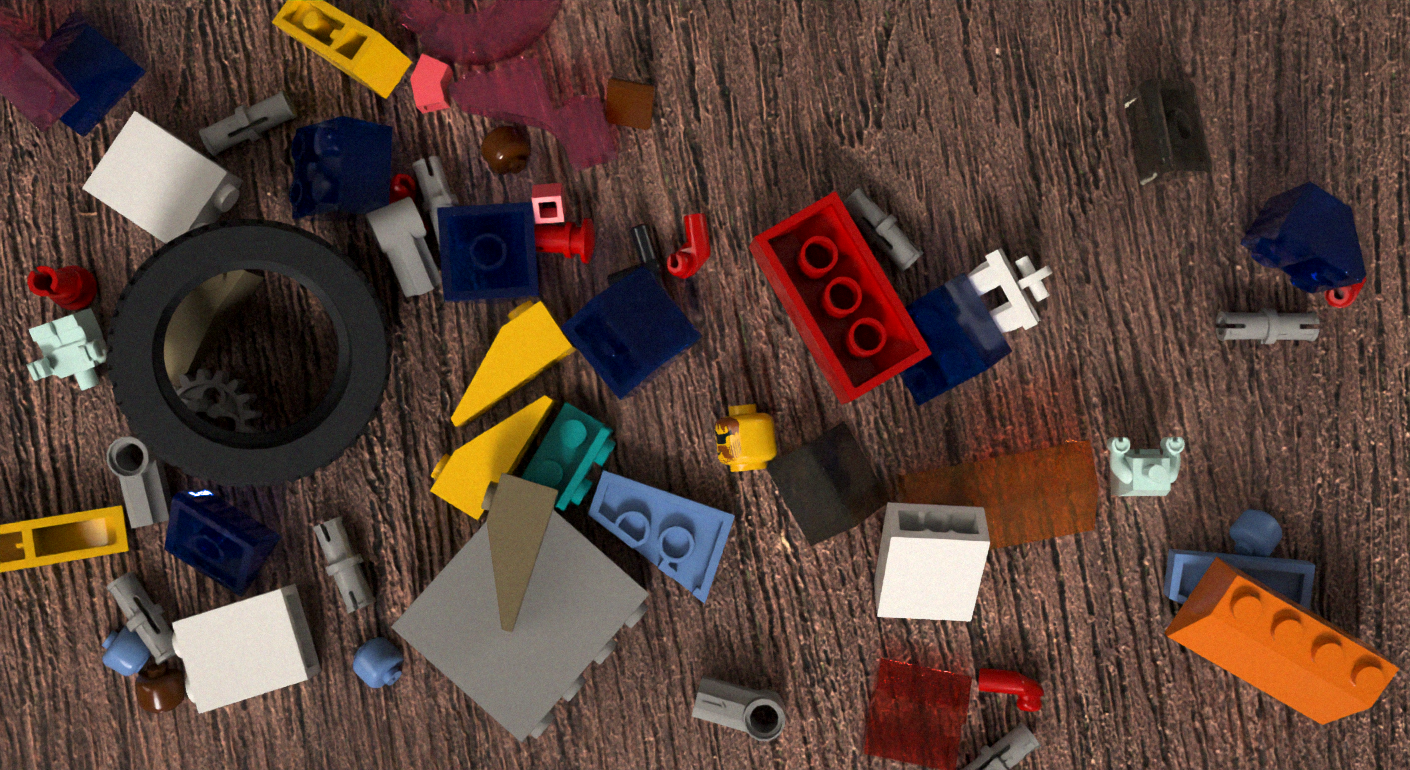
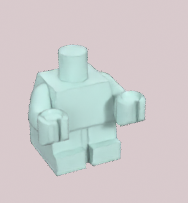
[26,308,108,390]
[1107,437,1185,496]

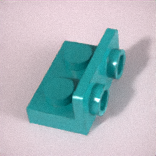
[521,402,616,511]

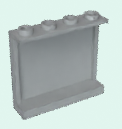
[391,509,649,743]

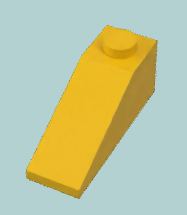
[272,0,412,99]
[451,300,577,427]
[430,395,558,521]

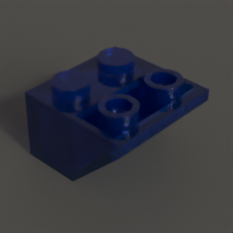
[289,116,393,223]
[1240,181,1367,293]
[560,266,703,400]
[899,272,1012,406]

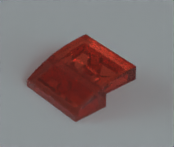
[861,658,972,770]

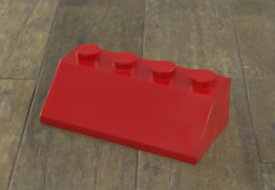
[748,191,932,405]

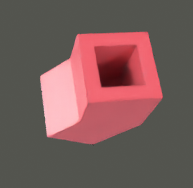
[410,53,454,114]
[532,183,566,224]

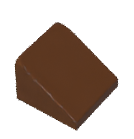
[606,77,656,130]

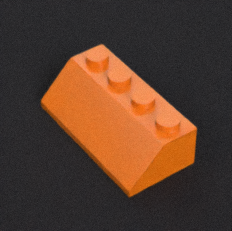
[1164,556,1400,725]

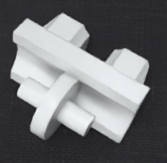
[967,248,1053,334]

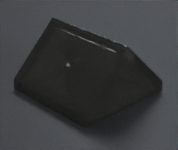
[1123,78,1212,186]
[766,421,890,546]

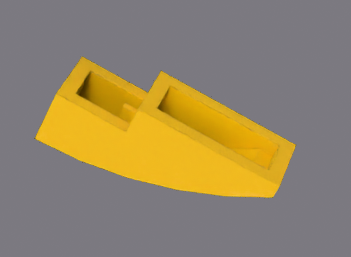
[0,505,130,573]

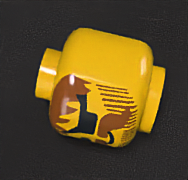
[715,404,777,472]

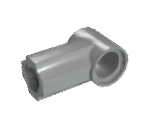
[365,197,442,297]
[107,435,176,529]
[692,675,786,741]

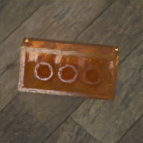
[895,440,1099,550]

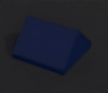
[15,8,147,137]
[437,202,539,304]
[164,488,282,598]

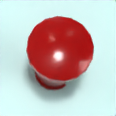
[523,218,595,264]
[27,265,97,311]

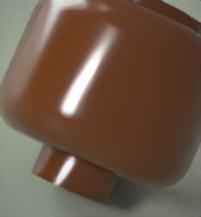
[481,126,531,175]
[135,662,184,713]

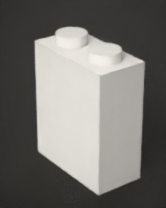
[82,111,243,244]
[874,502,990,621]
[172,583,321,714]

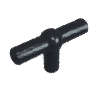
[607,224,675,315]

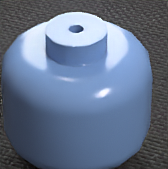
[1229,509,1282,557]
[101,626,151,676]
[352,637,404,688]

